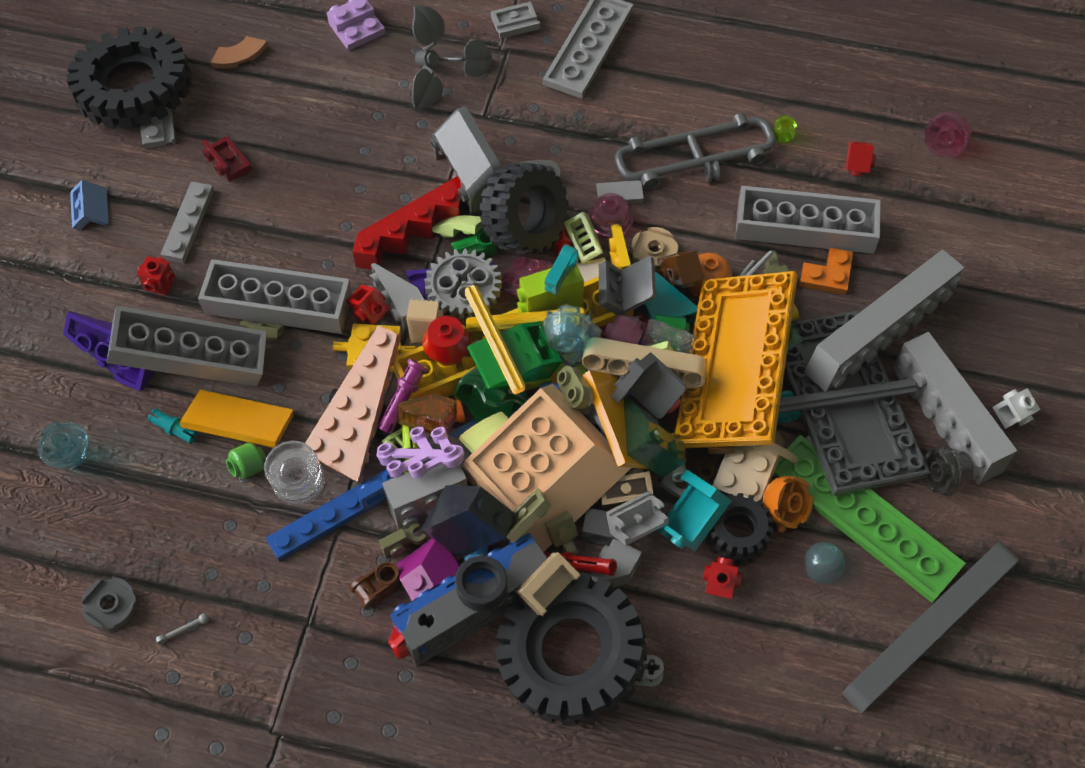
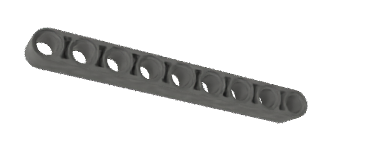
[841,541,1020,714]

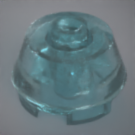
[543,306,593,353]
[37,421,89,470]

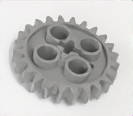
[424,248,502,319]

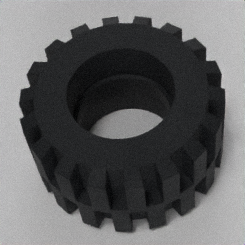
[706,493,773,565]

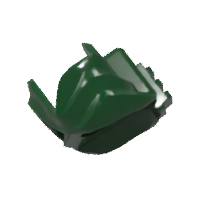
[454,368,529,423]

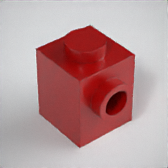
[845,141,876,176]

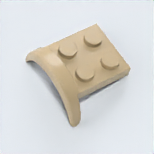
[713,443,798,502]

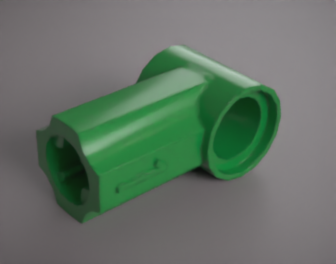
[451,228,498,258]

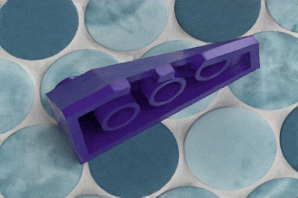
[63,311,155,391]

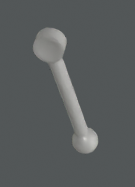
[155,613,209,645]

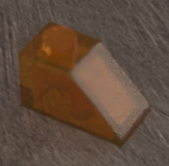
[398,393,457,434]

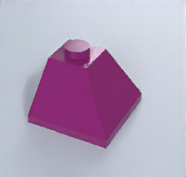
[397,539,460,601]

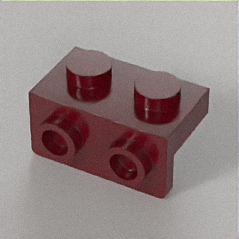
[202,136,252,182]

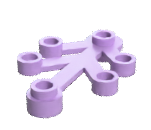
[377,427,464,478]

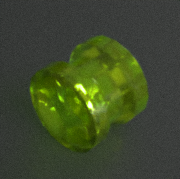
[773,115,797,144]

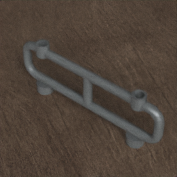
[615,113,776,190]

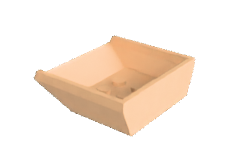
[462,384,631,552]

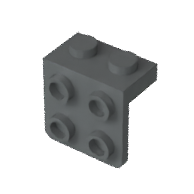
[599,256,656,316]
[611,352,687,419]

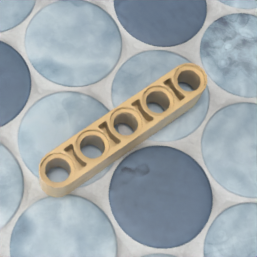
[582,337,707,389]

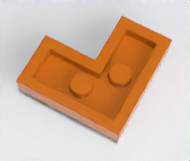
[799,248,853,295]

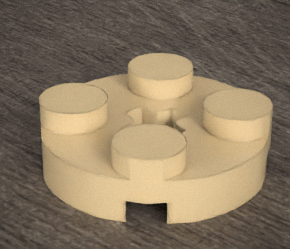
[631,227,678,271]

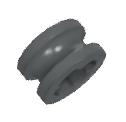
[705,161,720,182]

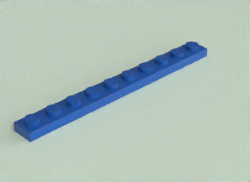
[266,419,477,562]

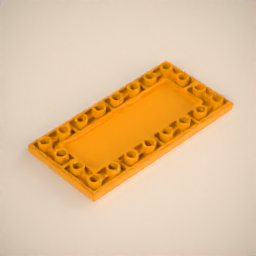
[673,271,797,448]

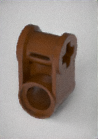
[350,562,402,611]

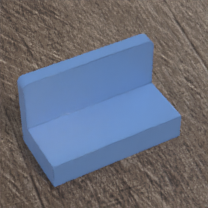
[70,180,109,231]

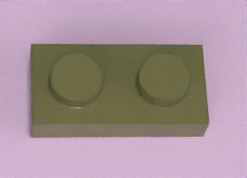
[506,487,552,543]

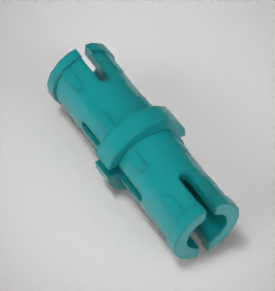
[148,408,199,444]

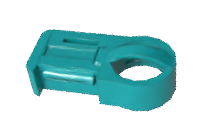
[545,245,579,295]

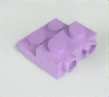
[327,0,385,51]

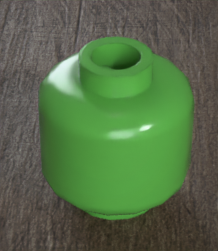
[226,442,266,479]

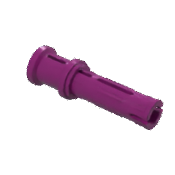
[377,358,429,434]

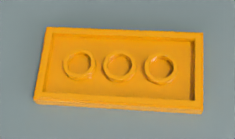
[583,371,654,469]
[180,389,293,448]

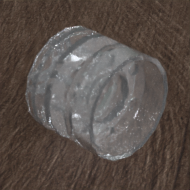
[264,440,325,506]

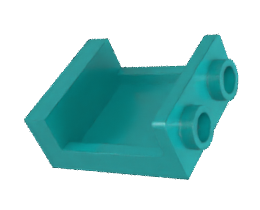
[656,469,731,552]

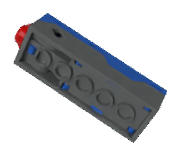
[388,533,547,667]

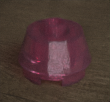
[588,193,633,238]
[603,314,647,344]

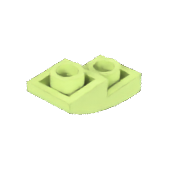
[432,215,484,237]
[459,411,508,453]

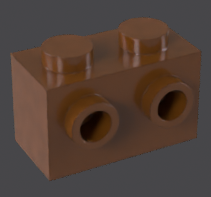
[658,250,704,288]

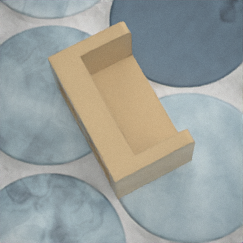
[516,553,581,615]

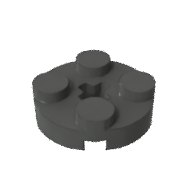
[82,577,139,632]

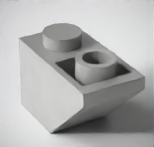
[589,538,642,588]

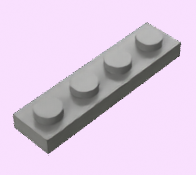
[160,182,214,264]

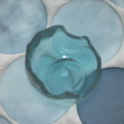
[805,541,845,584]

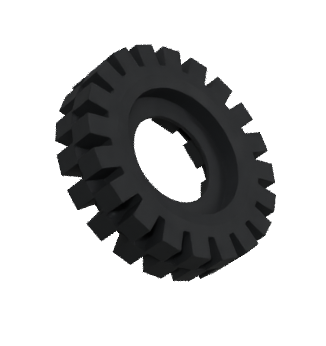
[66,26,192,129]
[496,572,647,726]

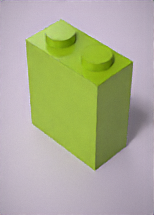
[517,264,584,313]

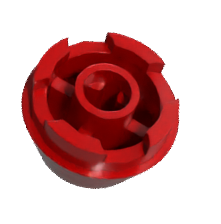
[422,316,472,366]

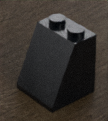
[421,485,518,558]

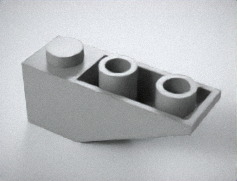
[370,263,425,329]

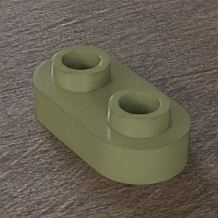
[557,366,591,409]

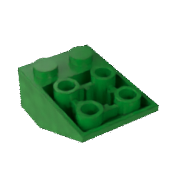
[467,321,562,389]

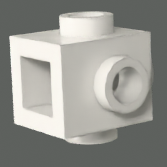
[992,388,1041,429]

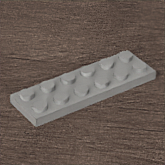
[543,0,633,99]

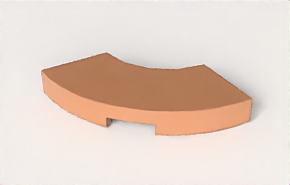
[210,36,267,69]

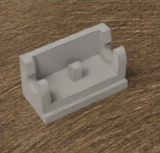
[606,491,669,545]

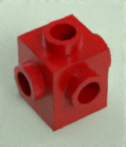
[137,256,175,296]
[346,284,390,325]
[702,557,742,599]

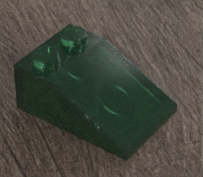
[623,395,686,477]

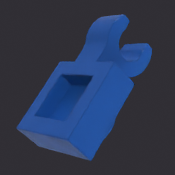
[356,471,392,510]

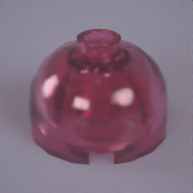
[924,111,971,157]

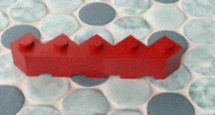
[352,176,469,270]

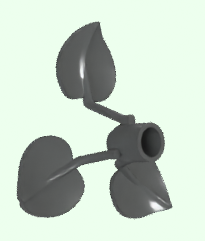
[412,6,493,109]

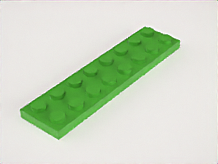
[773,435,966,603]

